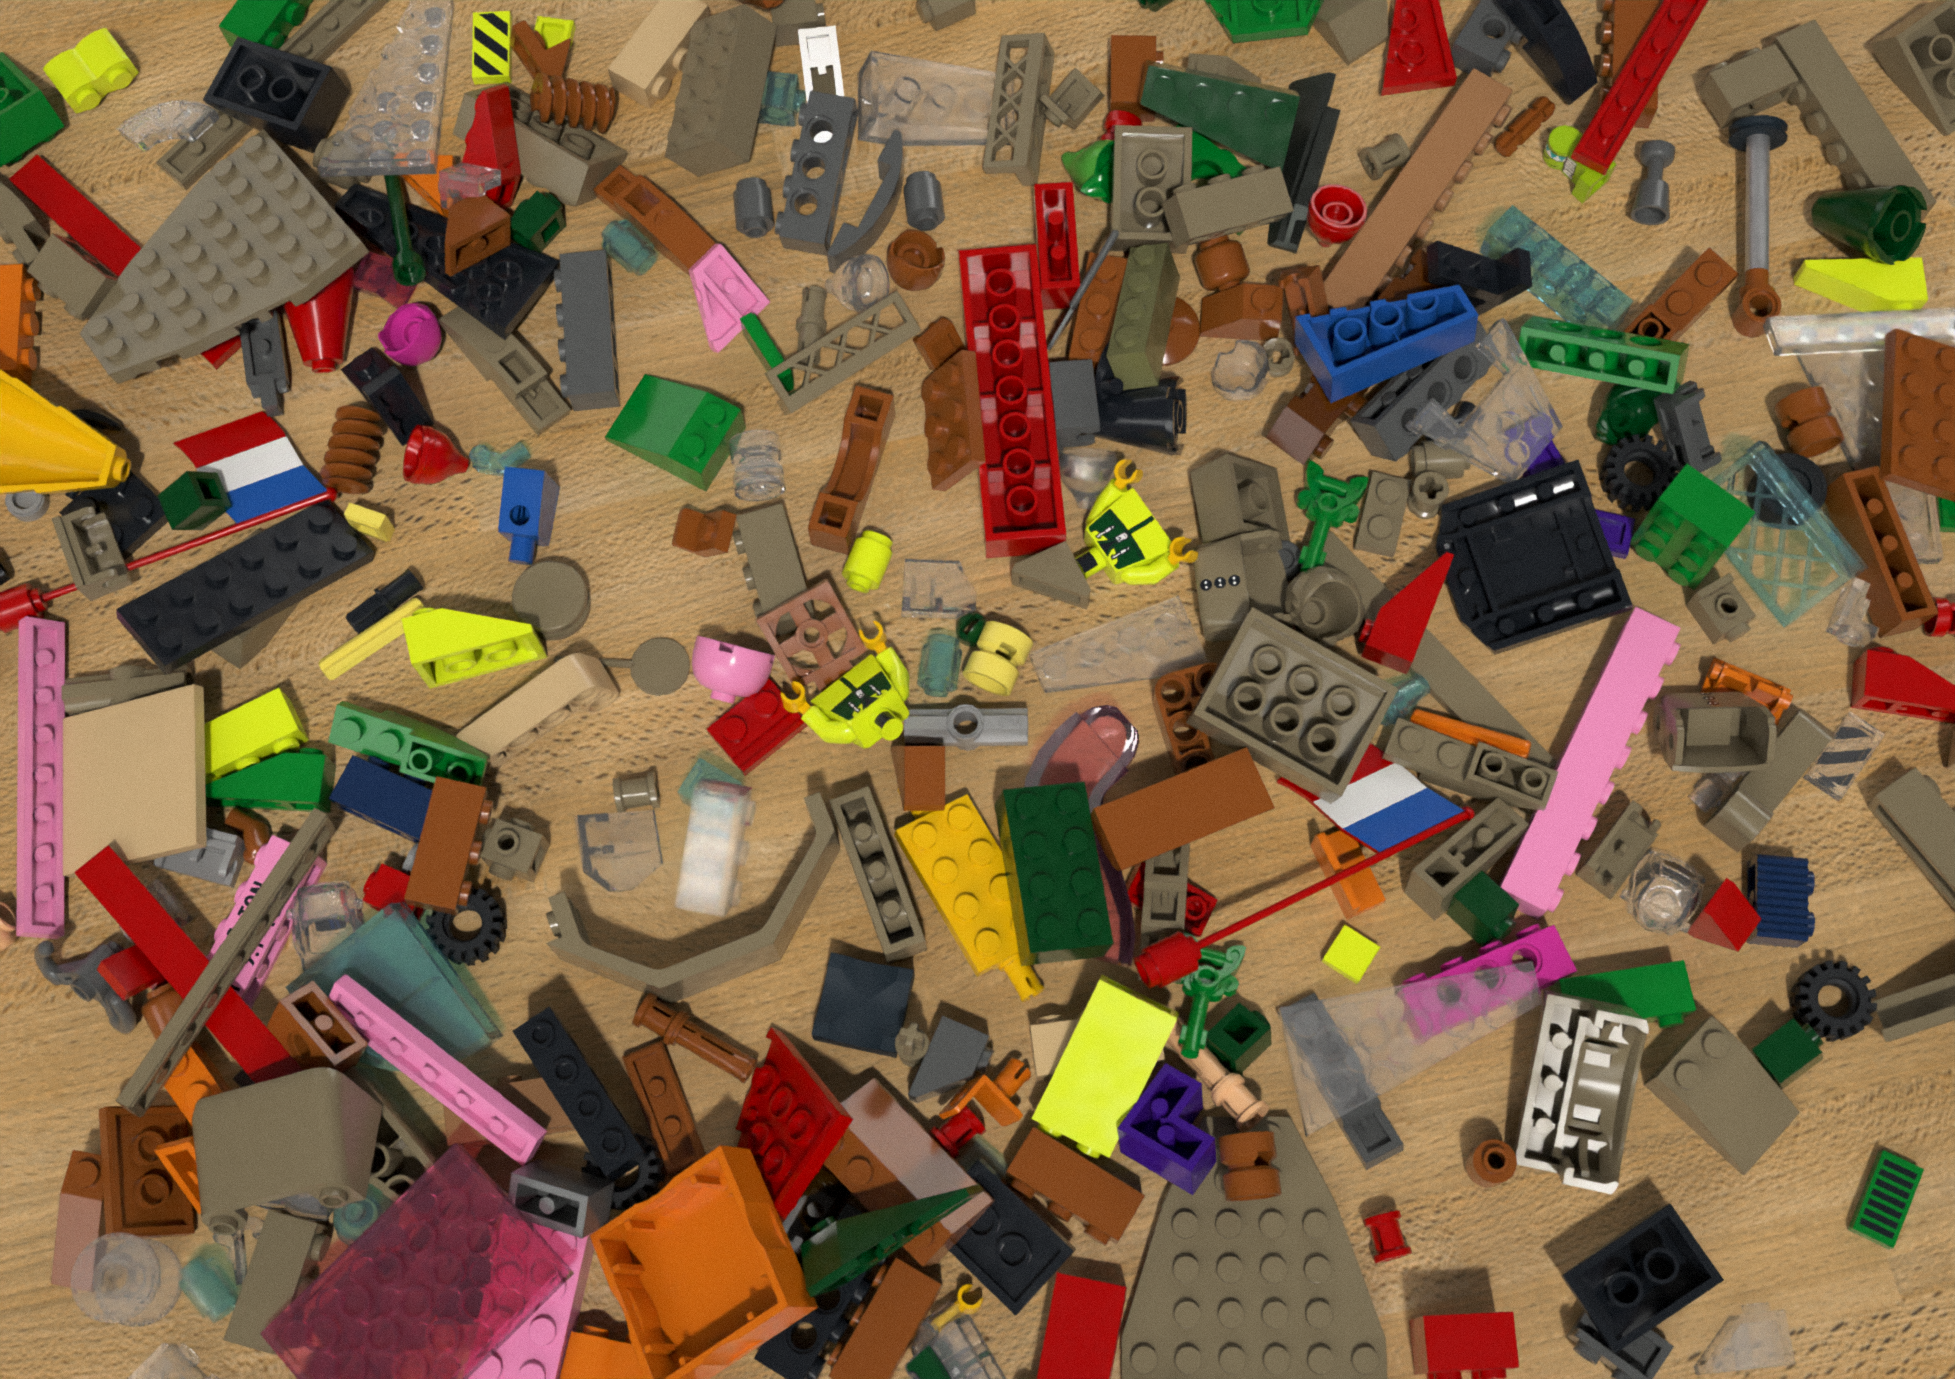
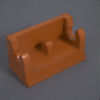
[1278,265,1329,356]

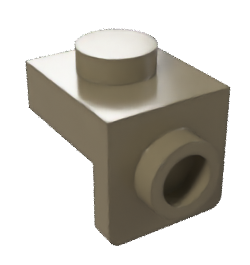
[1039,68,1105,130]

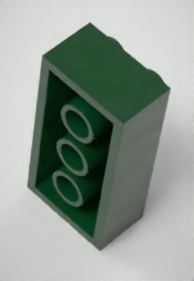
[994,781,1114,966]

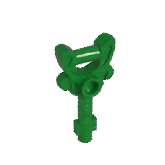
[1296,461,1369,572]
[1176,931,1246,1059]

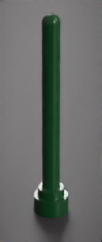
[381,151,426,286]

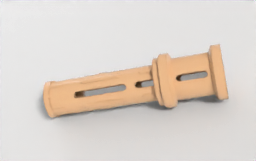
[1167,1017,1269,1133]

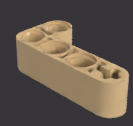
[455,653,619,774]

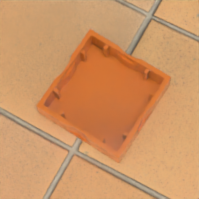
[590,1145,818,1379]

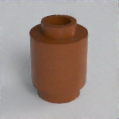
[1466,1139,1517,1188]

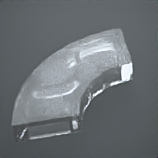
[116,100,220,152]

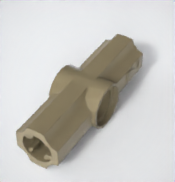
[62,665,195,716]

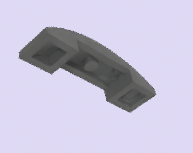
[827,129,904,274]

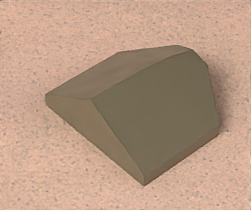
[1313,0,1388,66]

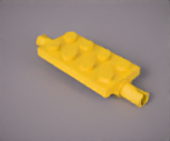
[894,788,1045,1003]

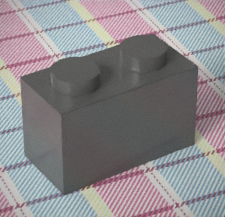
[506,1159,614,1238]

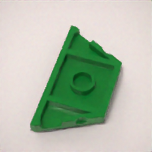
[1204,0,1324,43]

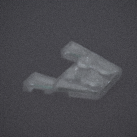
[1405,318,1563,483]

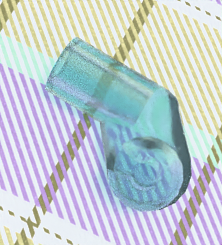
[469,442,531,476]

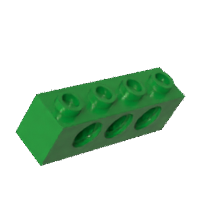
[1515,316,1690,394]

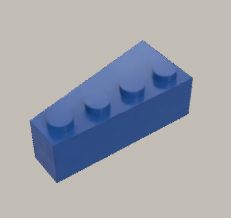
[1295,285,1478,403]

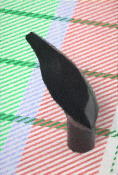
[1095,340,1124,403]

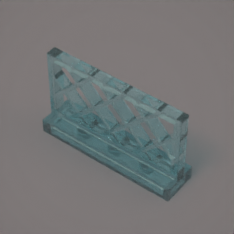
[1711,440,1869,628]

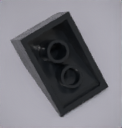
[203,37,350,153]
[1561,1203,1724,1354]

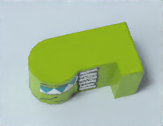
[1542,125,1616,204]

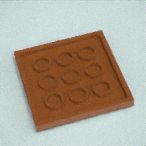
[1880,328,1955,502]

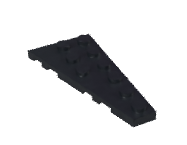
[335,184,560,340]

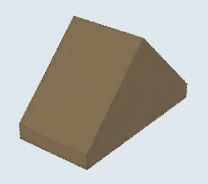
[1012,541,1091,610]

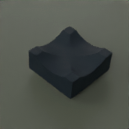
[811,952,915,1058]

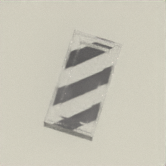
[1803,711,1885,801]

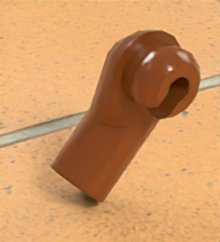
[225,807,270,865]

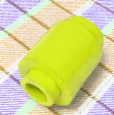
[842,530,893,593]

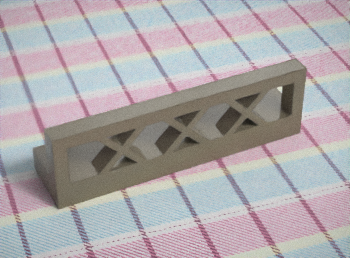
[983,33,1055,186]
[764,291,921,415]
[1873,973,1955,1042]

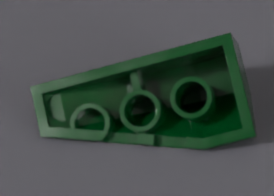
[801,1184,984,1298]

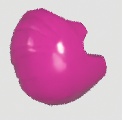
[378,303,442,366]

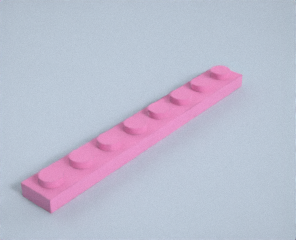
[16,616,65,939]

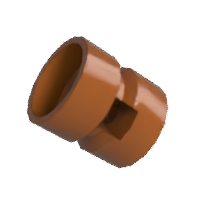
[1774,386,1845,458]
[1218,1131,1282,1201]

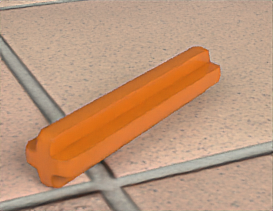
[1410,709,1531,759]

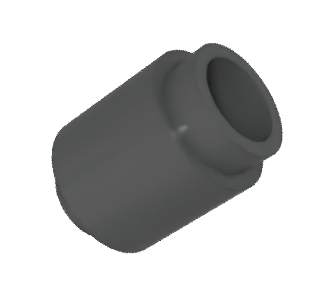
[903,171,945,231]
[733,177,774,238]

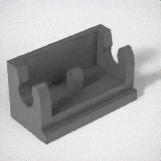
[1049,359,1100,450]
[1653,380,1722,473]

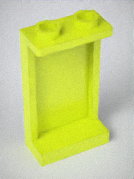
[1032,975,1179,1158]

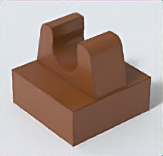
[913,317,966,372]

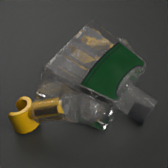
[905,1284,1006,1379]

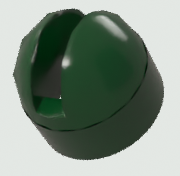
[956,612,986,646]

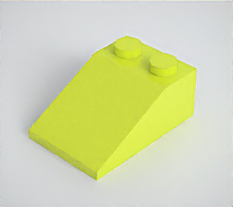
[401,608,548,689]

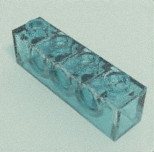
[1479,205,1634,330]

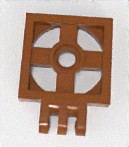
[756,579,867,692]

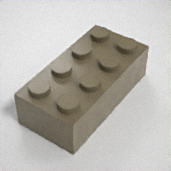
[665,4,777,177]

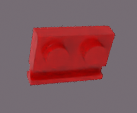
[706,678,808,776]

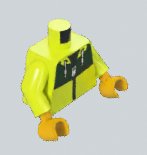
[1075,459,1198,585]
[780,621,910,749]

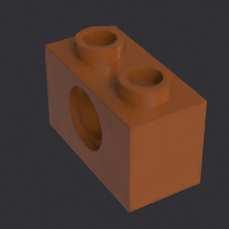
[266,980,368,1073]

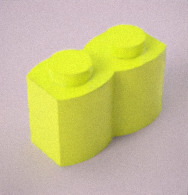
[43,28,139,114]

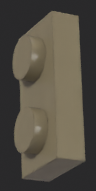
[1354,471,1412,558]

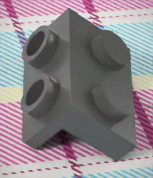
[1567,1310,1674,1379]

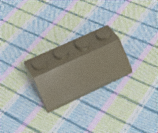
[453,82,628,206]

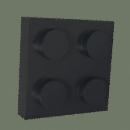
[59,470,168,561]

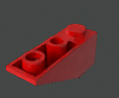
[453,84,521,210]

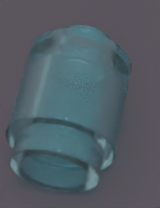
[601,219,658,276]
[917,634,962,697]
[178,1255,240,1323]

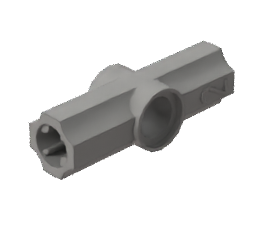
[904,704,1028,751]

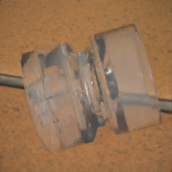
[729,430,786,501]

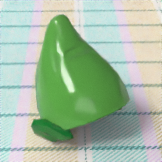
[1062,140,1114,203]

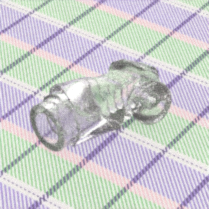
[1688,771,1748,813]

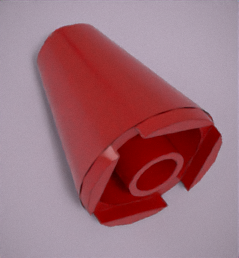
[283,267,355,373]

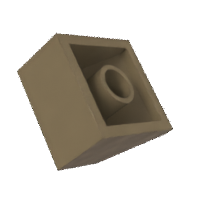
[1190,454,1290,544]

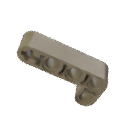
[1704,708,1835,852]

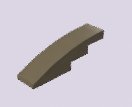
[1138,843,1190,983]

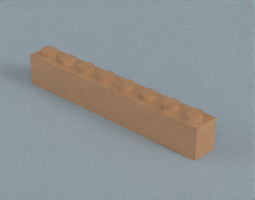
[1323,68,1513,311]

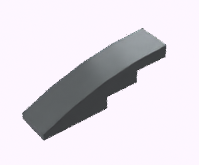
[1278,993,1404,1170]

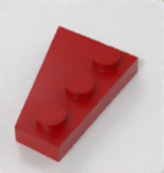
[1381,0,1457,96]

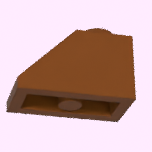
[445,191,510,277]
[1200,283,1283,341]

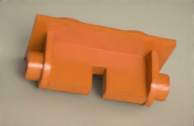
[1700,657,1793,726]

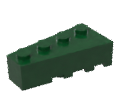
[1138,60,1300,171]

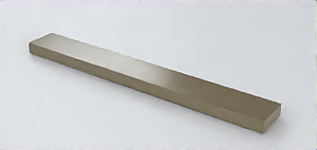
[156,0,390,190]
[1323,531,1557,769]
[116,807,335,1118]

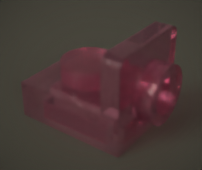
[354,252,417,309]

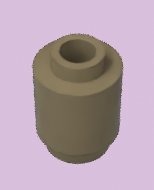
[1410,438,1471,479]

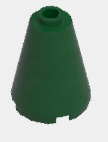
[1811,185,1927,265]

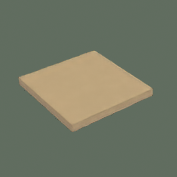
[63,684,207,878]

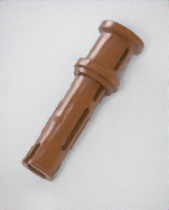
[632,992,758,1084]

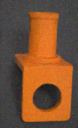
[938,1058,1031,1127]

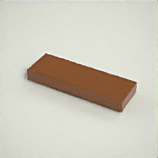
[622,1041,706,1177]

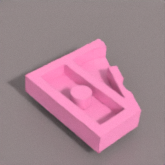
[688,244,770,353]

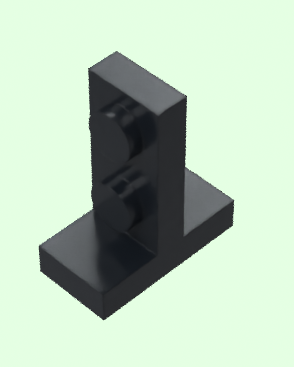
[1427,240,1532,316]
[341,347,434,446]

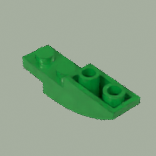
[328,701,489,786]

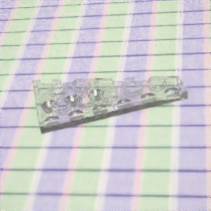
[317,0,455,177]
[1278,961,1543,1137]

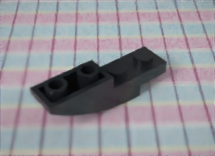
[1496,0,1598,105]

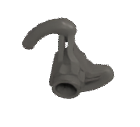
[34,941,136,1034]

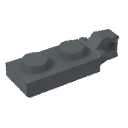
[239,310,290,417]

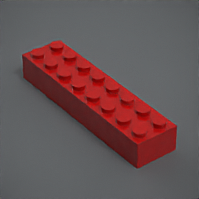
[958,244,1066,559]

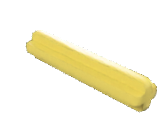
[318,598,425,680]

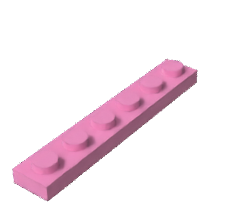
[328,974,547,1166]

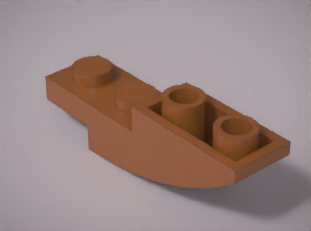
[593,165,716,276]
[1623,247,1739,341]

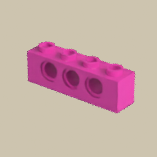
[1395,924,1577,1044]

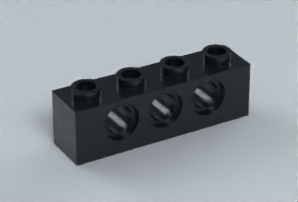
[513,1006,650,1181]
[754,1203,890,1379]

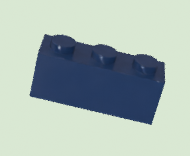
[329,755,432,843]

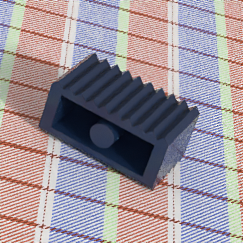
[1747,854,1815,948]

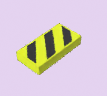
[472,11,512,85]

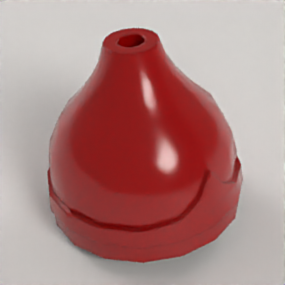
[1307,184,1367,247]
[403,425,469,485]

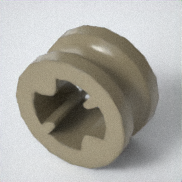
[1259,338,1295,378]

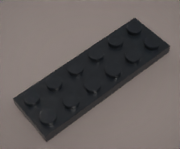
[116,500,374,675]

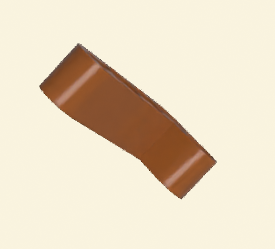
[1152,662,1219,776]

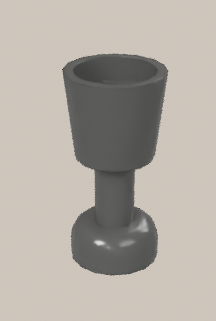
[1631,140,1676,225]

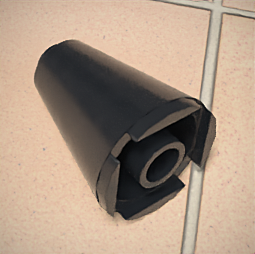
[1085,376,1187,456]

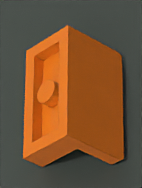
[1310,830,1386,920]

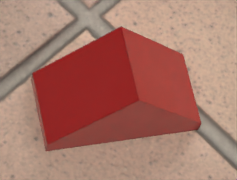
[1686,878,1761,952]

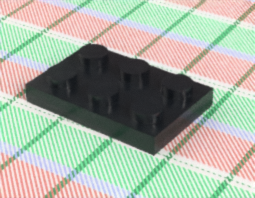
[949,1158,1076,1316]

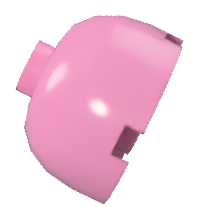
[692,635,775,704]

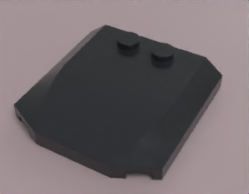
[1436,459,1633,655]

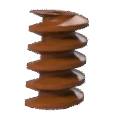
[530,72,615,134]
[320,406,384,495]

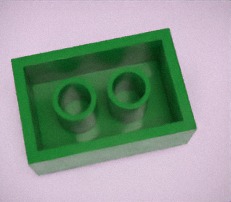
[1630,463,1756,590]

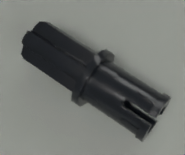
[346,569,423,634]

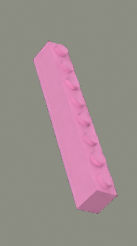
[1498,606,1681,920]

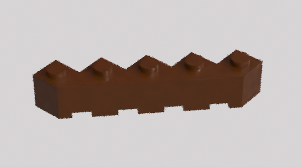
[1266,242,1444,465]

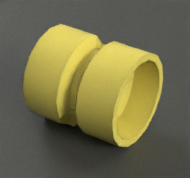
[962,621,1033,696]

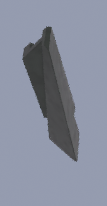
[1267,72,1341,254]

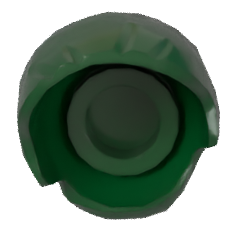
[1595,384,1663,445]

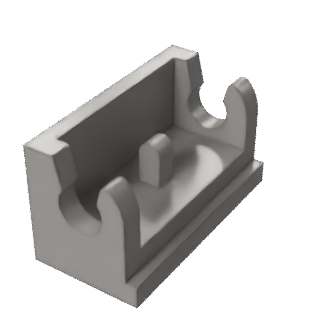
[153,827,246,888]

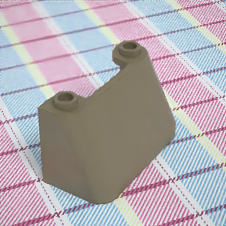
[192,1067,382,1236]

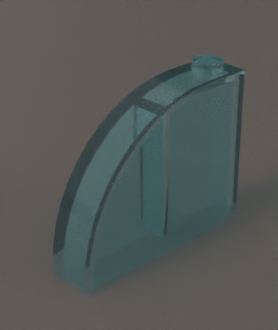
[285,902,504,1072]

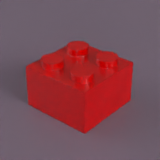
[1409,1312,1519,1379]

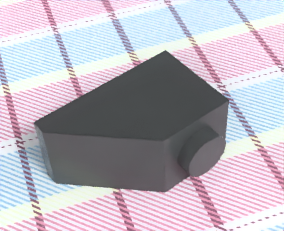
[908,1016,994,1104]

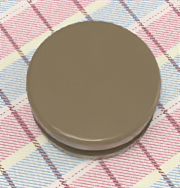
[512,561,591,641]

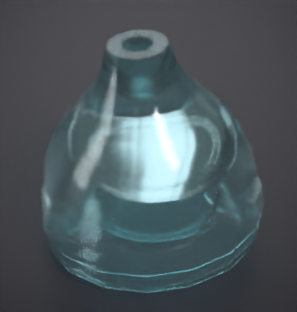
[333,1184,400,1251]

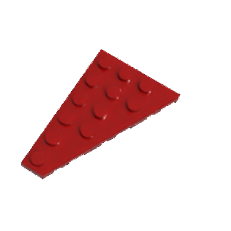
[735,1027,853,1224]

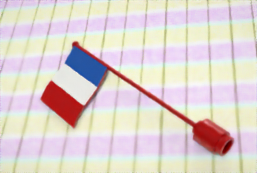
[0,411,338,633]
[1134,744,1475,989]

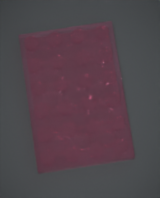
[260,1143,574,1379]

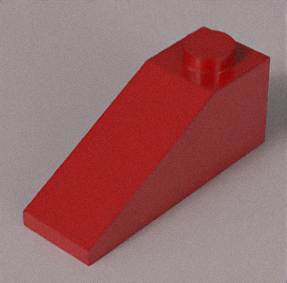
[1358,552,1454,675]
[1851,647,1955,724]

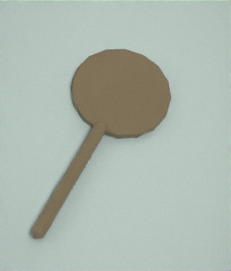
[554,638,690,696]

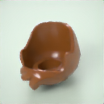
[886,229,945,291]

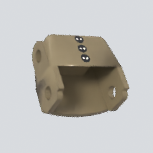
[1193,529,1294,642]
[1653,692,1777,773]

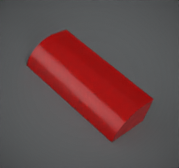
[1037,1273,1127,1379]

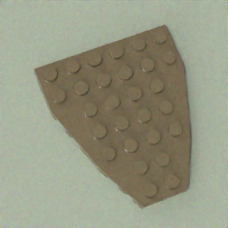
[80,129,369,384]
[1121,1117,1388,1379]

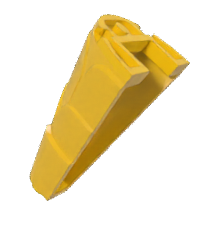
[0,369,131,495]

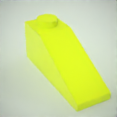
[1793,257,1928,321]

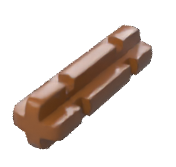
[1494,96,1556,157]

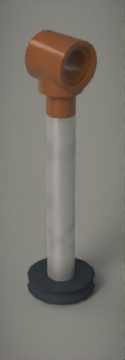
[1728,115,1788,338]

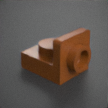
[672,508,737,558]

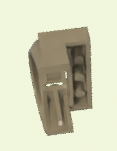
[1513,990,1649,1195]

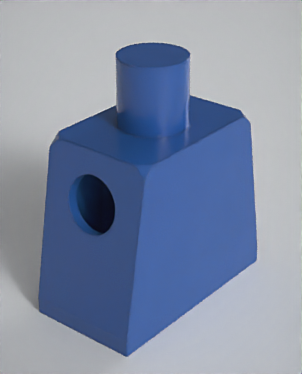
[498,466,560,565]

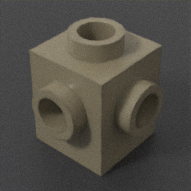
[480,818,550,883]

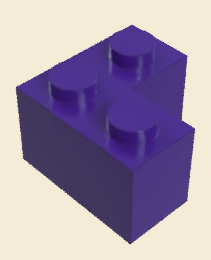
[1117,1063,1216,1195]

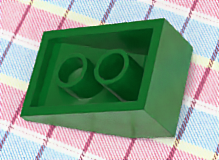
[0,52,64,167]
[605,374,746,492]

